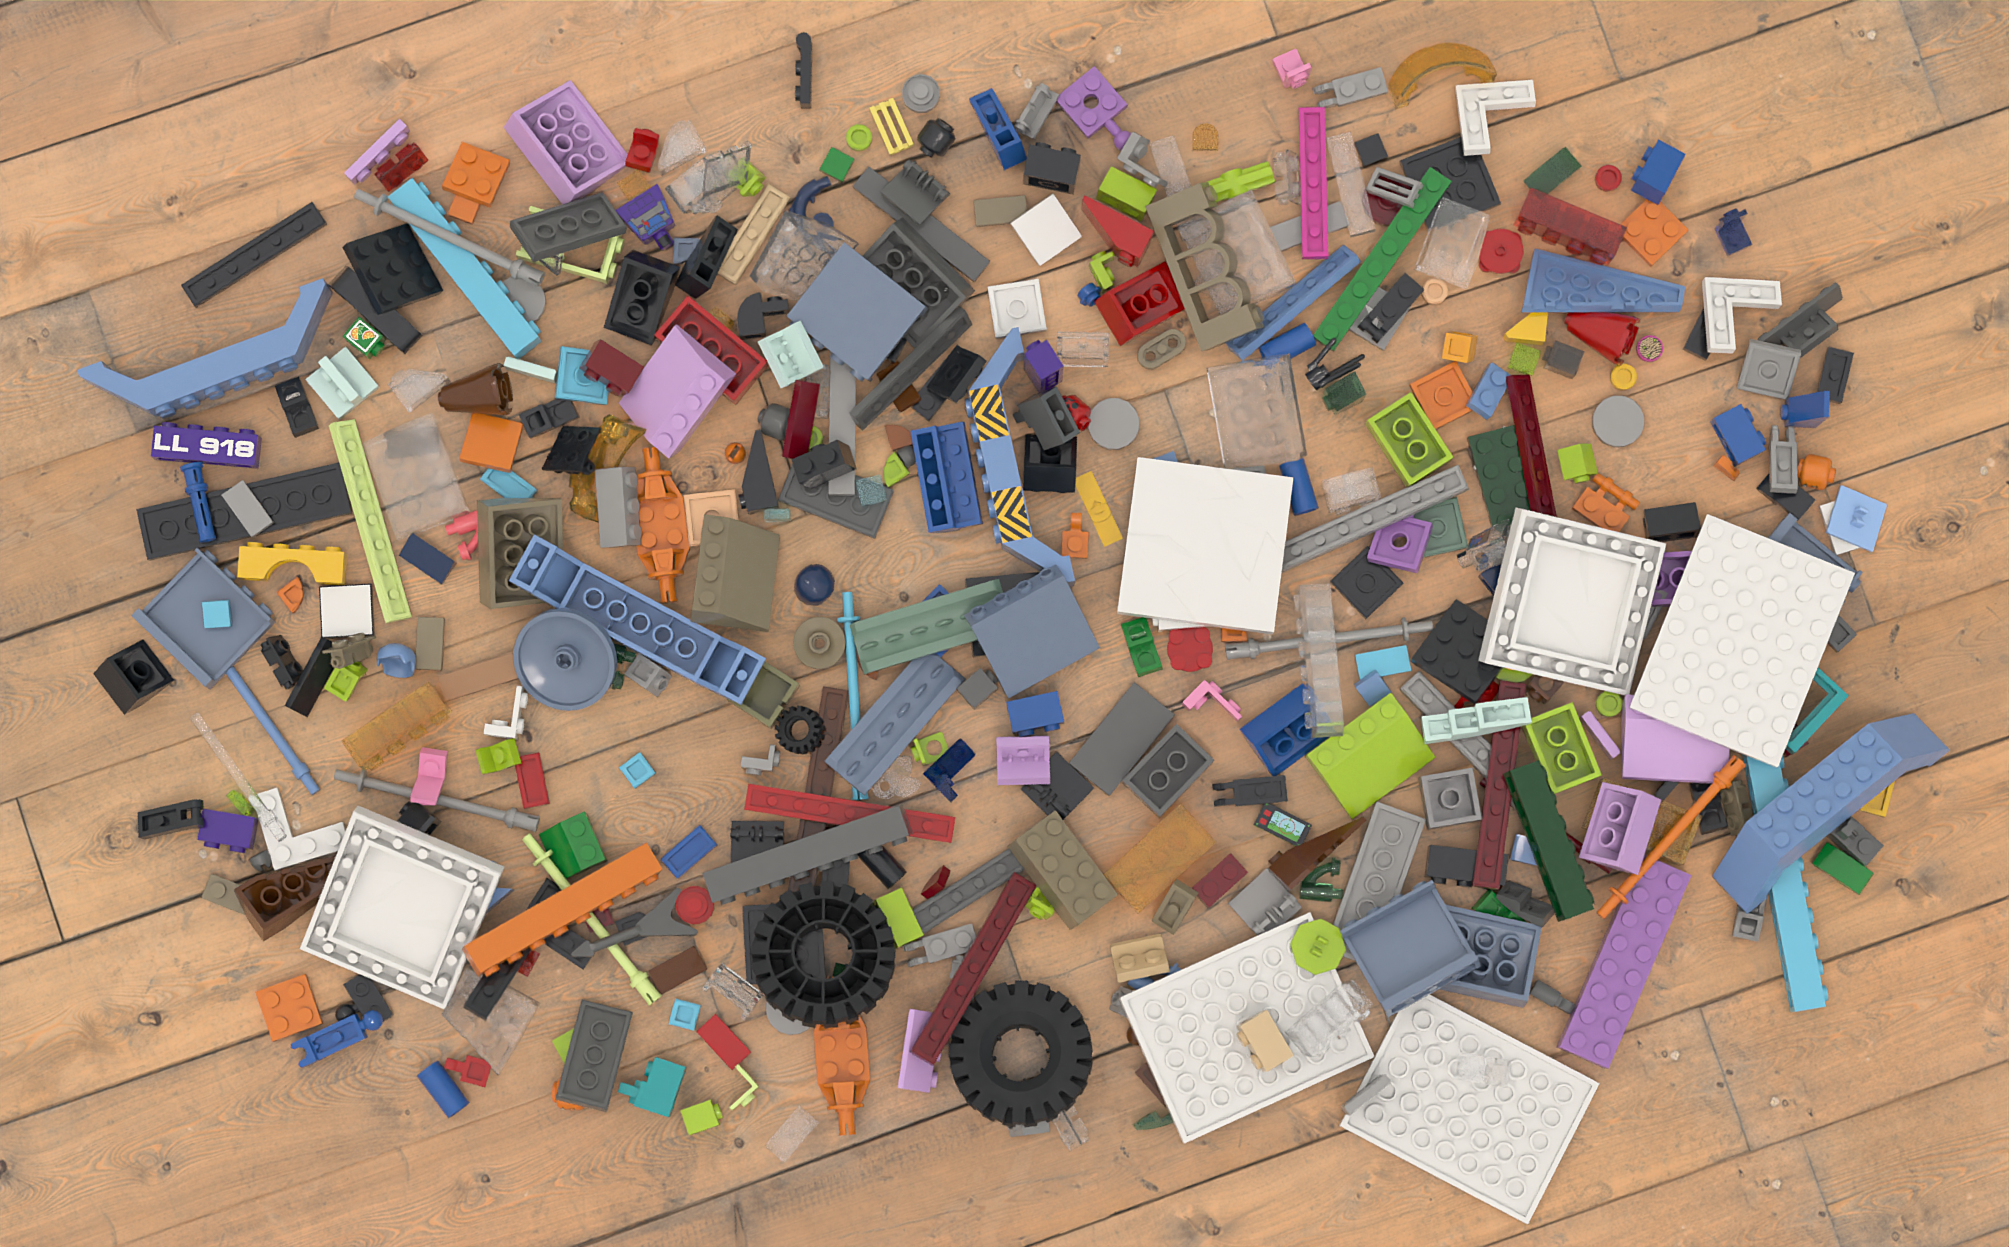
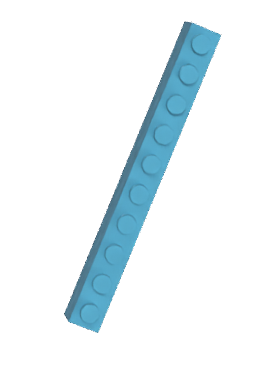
[1742,754,1828,1012]

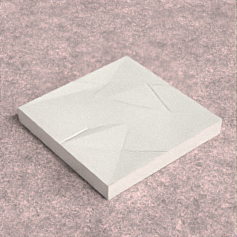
[1117,457,1293,634]
[1478,508,1666,695]
[300,806,504,1010]

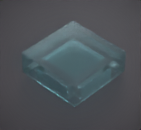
[855,474,887,507]
[764,508,791,522]

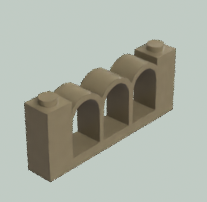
[1145,182,1264,351]

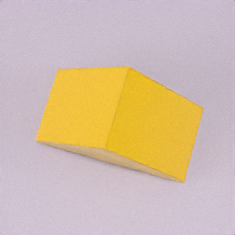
[1502,312,1548,346]

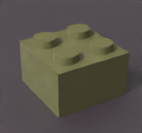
[726,662,800,730]

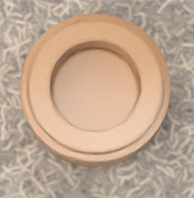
[1422,278,1448,305]

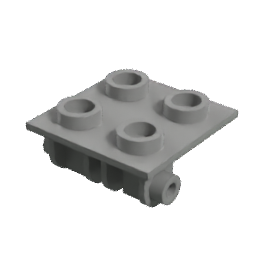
[1228,868,1302,935]

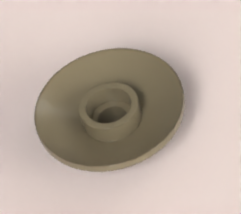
[793,617,845,669]

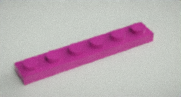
[1299,107,1328,260]

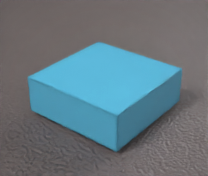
[202,599,232,628]
[619,752,656,789]
[669,999,701,1031]

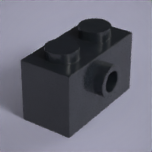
[792,440,857,489]

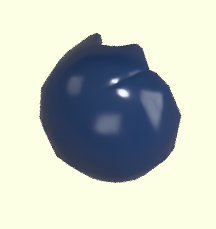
[794,564,835,606]

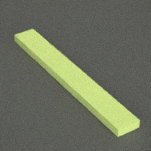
[329,419,412,623]

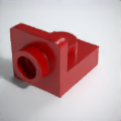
[625,128,659,173]

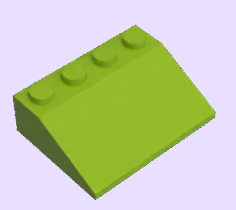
[1305,693,1436,819]

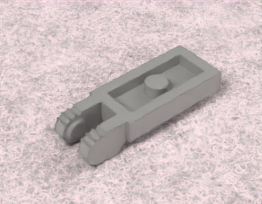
[1312,67,1388,109]
[1769,425,1798,494]
[902,924,976,967]

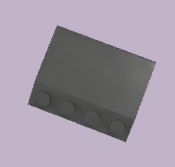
[863,217,975,348]

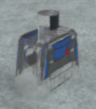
[1457,519,1511,572]

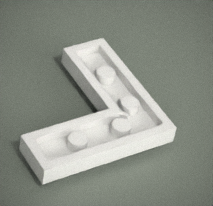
[1455,80,1536,156]
[1702,277,1782,354]
[252,788,346,871]

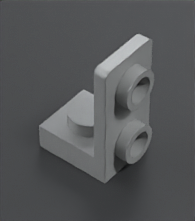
[1117,132,1168,188]

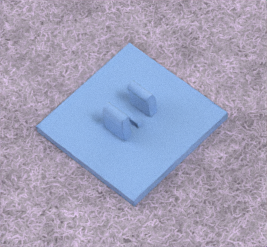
[1826,485,1887,552]

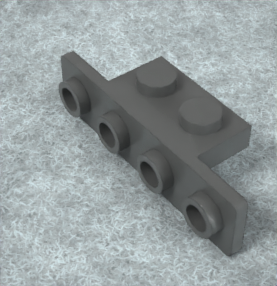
[1758,282,1843,358]

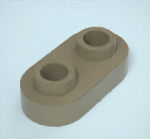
[1138,329,1186,370]

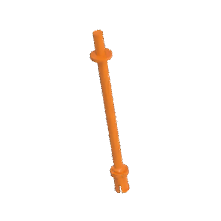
[1596,755,1746,919]

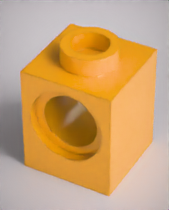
[1442,331,1478,363]

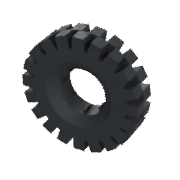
[751,881,895,1028]
[949,980,1093,1127]

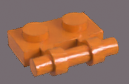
[1572,473,1640,532]

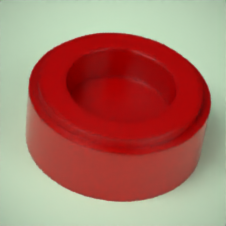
[1595,165,1622,192]

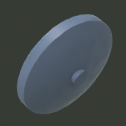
[513,608,617,711]

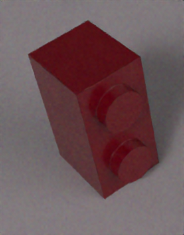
[579,339,644,396]
[1192,853,1248,909]

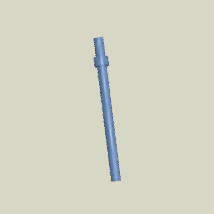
[226,666,320,795]

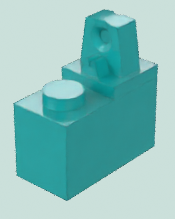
[618,1057,687,1117]

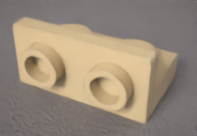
[1110,934,1170,983]

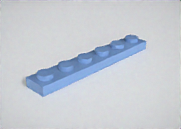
[1225,245,1361,361]

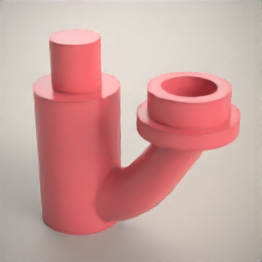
[445,510,478,560]

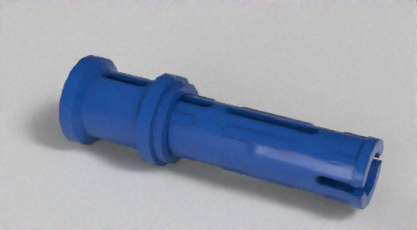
[180,462,216,543]

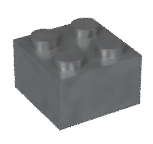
[1418,768,1482,830]

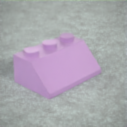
[1579,782,1661,875]
[898,1009,941,1093]

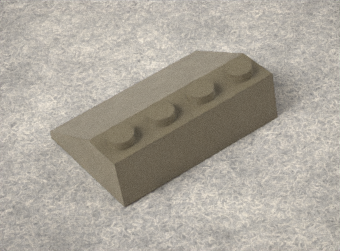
[477,498,563,609]
[690,514,780,632]

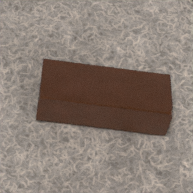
[648,946,707,995]

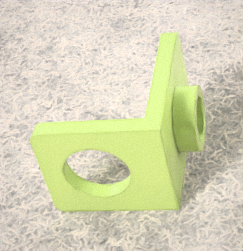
[729,1064,759,1111]

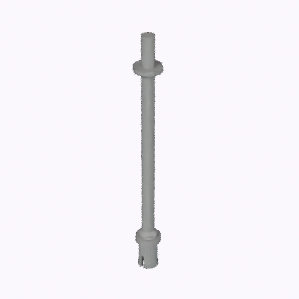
[354,189,545,287]
[1225,617,1433,660]
[334,769,540,832]

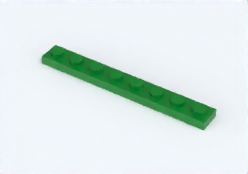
[1313,167,1452,352]

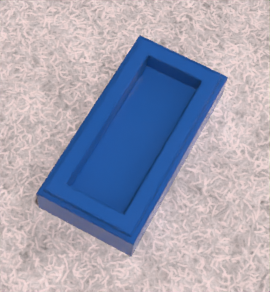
[660,825,717,879]

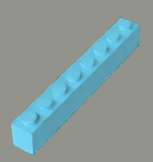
[388,178,542,359]

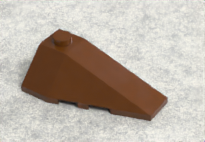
[1267,817,1366,892]
[234,856,336,942]

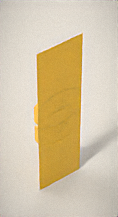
[1075,471,1123,547]

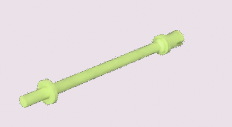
[522,833,662,1006]

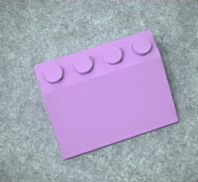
[503,80,628,204]
[619,324,736,458]
[1621,694,1729,783]

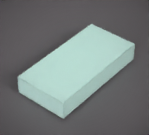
[504,356,557,384]

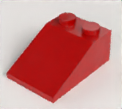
[1081,195,1154,268]
[1094,261,1185,346]

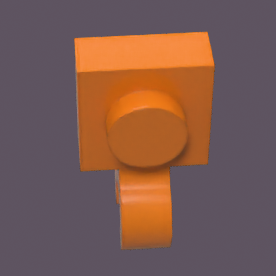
[1061,513,1089,558]

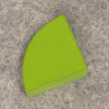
[884,452,909,488]

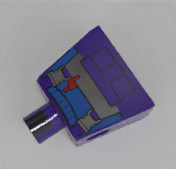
[616,184,675,251]

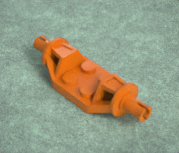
[637,447,690,604]
[814,977,870,1136]

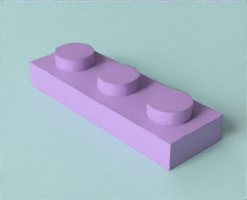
[344,119,410,185]

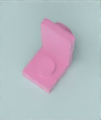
[1272,49,1312,89]
[1182,680,1242,722]
[410,747,448,805]

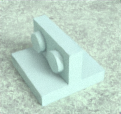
[758,320,824,388]
[305,346,380,420]

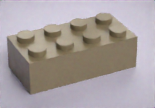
[1008,810,1118,930]

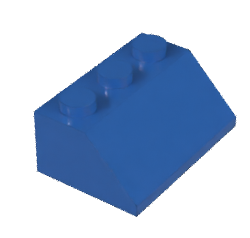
[1240,683,1336,776]

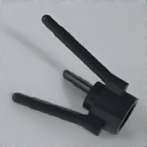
[1305,338,1365,391]

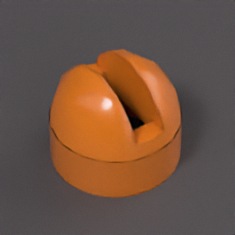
[725,442,746,464]

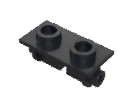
[261,635,303,690]

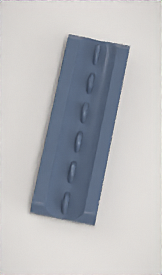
[825,653,965,796]

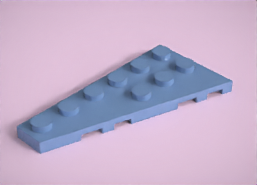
[1521,249,1686,312]

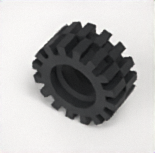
[774,706,826,755]

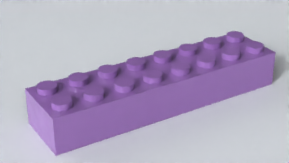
[1557,854,1691,1069]

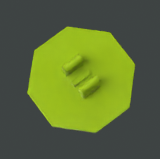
[1290,919,1346,975]

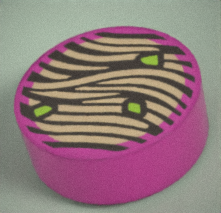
[1636,335,1663,362]

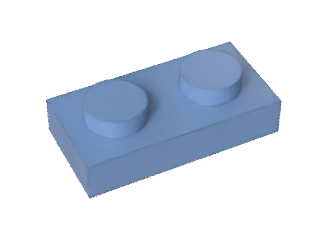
[1466,362,1510,420]

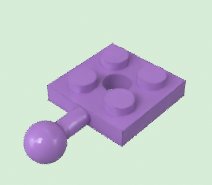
[1056,66,1131,151]
[1367,514,1433,574]

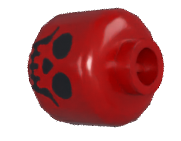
[1062,395,1091,432]

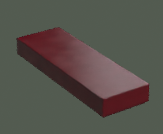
[782,380,820,459]

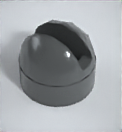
[896,446,916,469]
[249,849,272,872]

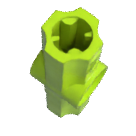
[1207,161,1275,203]

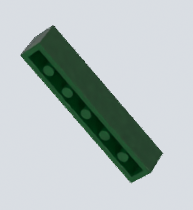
[1503,760,1594,922]

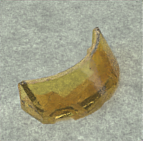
[1388,43,1497,109]
[569,414,646,523]

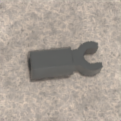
[1529,980,1576,1014]

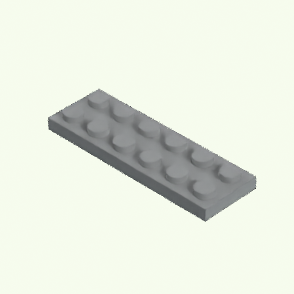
[1333,802,1426,961]

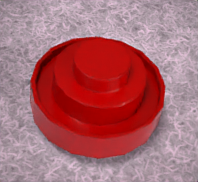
[676,886,714,925]

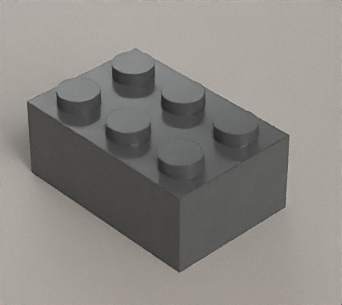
[1121,724,1214,818]

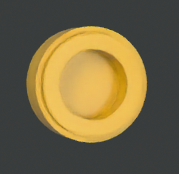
[1610,364,1637,391]

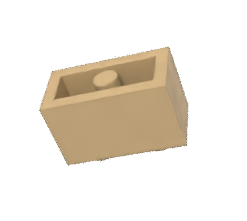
[1236,1010,1294,1072]

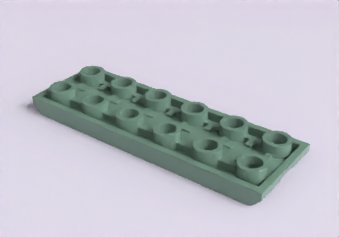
[850,579,1003,675]

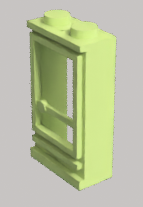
[516,206,625,284]

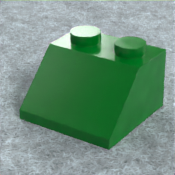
[539,812,608,879]

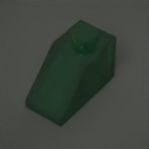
[1322,371,1367,415]

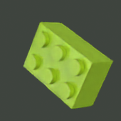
[1365,392,1454,488]
[1521,702,1602,794]

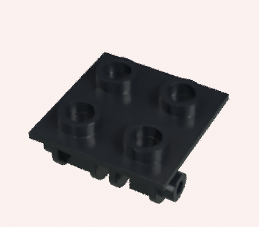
[542,426,601,475]
[1021,752,1094,820]
[730,821,784,863]

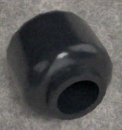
[917,118,955,158]

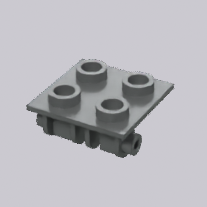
[880,159,950,225]

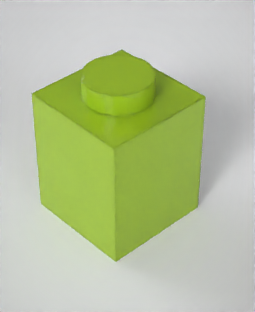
[1557,443,1598,484]
[680,1100,723,1135]

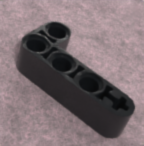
[328,266,423,354]

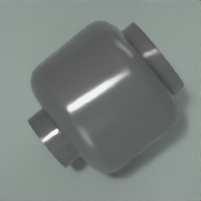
[758,403,790,441]

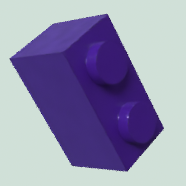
[197,809,259,853]

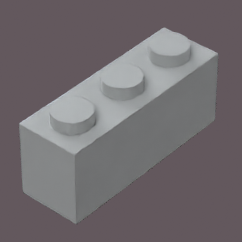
[595,467,642,548]

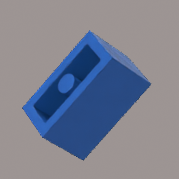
[1631,139,1686,205]
[1710,404,1766,467]
[1006,691,1064,737]

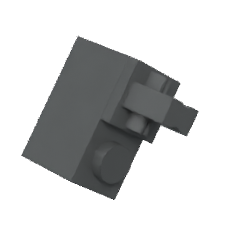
[1012,386,1080,450]
[1826,816,1884,866]

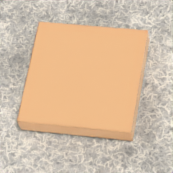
[683,489,739,547]

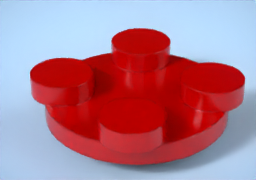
[1478,229,1524,274]
[1167,627,1213,672]

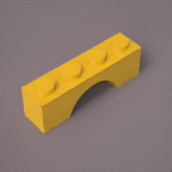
[237,542,347,585]

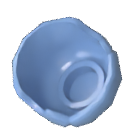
[377,643,416,678]

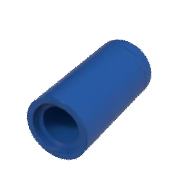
[1259,323,1316,370]
[1279,458,1319,516]
[417,1060,470,1118]

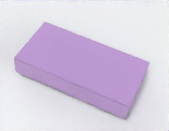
[1579,711,1620,760]

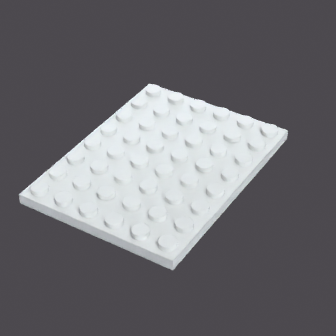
[1629,514,1855,768]
[1119,912,1374,1143]
[1339,995,1599,1224]

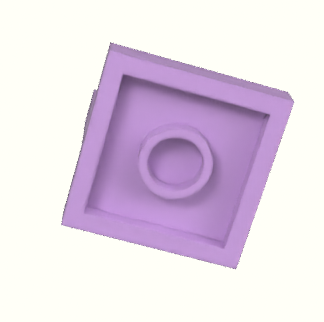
[996,736,1050,785]

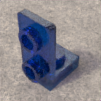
[1715,208,1752,257]
[923,738,975,802]

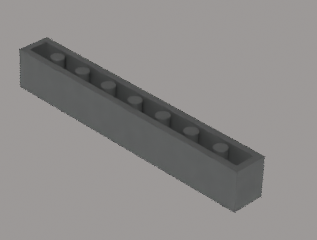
[702,804,913,905]

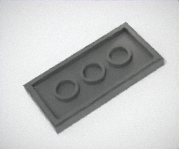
[510,192,627,262]
[778,464,894,539]
[1069,682,1175,796]
[555,1000,633,1112]

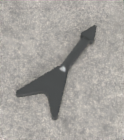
[571,888,698,958]

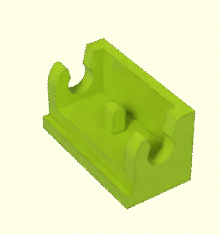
[1096,166,1157,222]
[874,888,924,949]

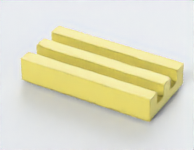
[869,98,914,156]

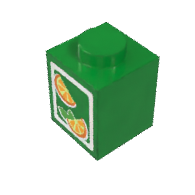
[342,317,386,360]

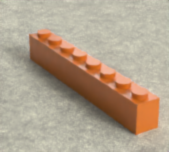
[462,842,663,977]

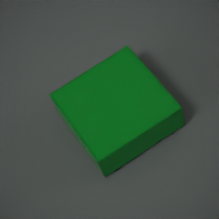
[819,147,854,183]

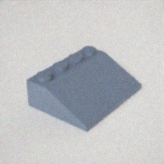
[1439,905,1542,1008]

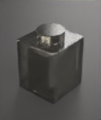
[1542,340,1585,379]

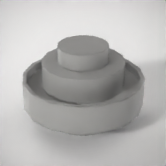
[902,74,940,113]

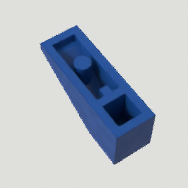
[969,88,1027,170]
[1780,391,1830,428]

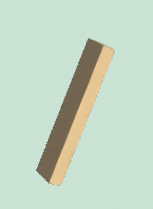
[718,184,791,285]

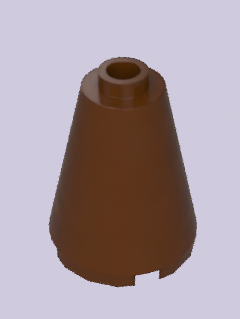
[438,363,513,415]

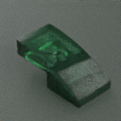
[1523,147,1582,201]
[1132,1110,1174,1130]

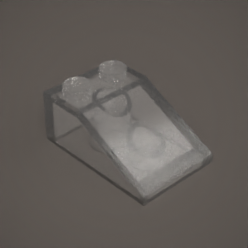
[1414,197,1491,289]

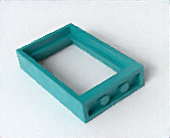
[1785,667,1849,755]

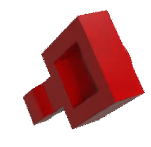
[444,1055,493,1087]

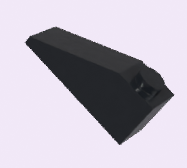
[675,215,738,299]
[738,429,779,515]

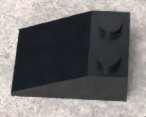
[604,250,681,345]

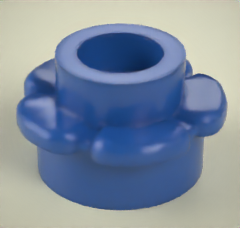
[1077,283,1101,307]

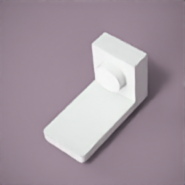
[484,686,528,740]

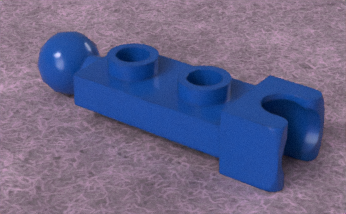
[291,1010,383,1068]

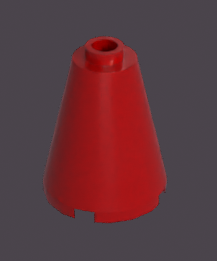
[1564,312,1640,366]

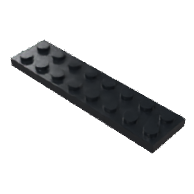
[136,462,352,561]

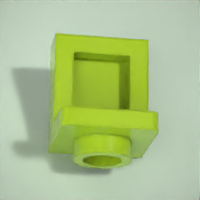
[725,157,766,197]
[1025,886,1055,920]

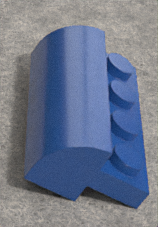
[911,421,983,533]

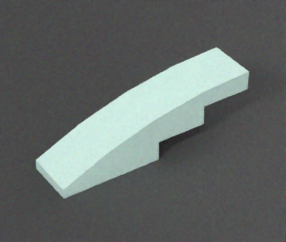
[1420,697,1532,744]

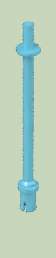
[837,592,869,800]

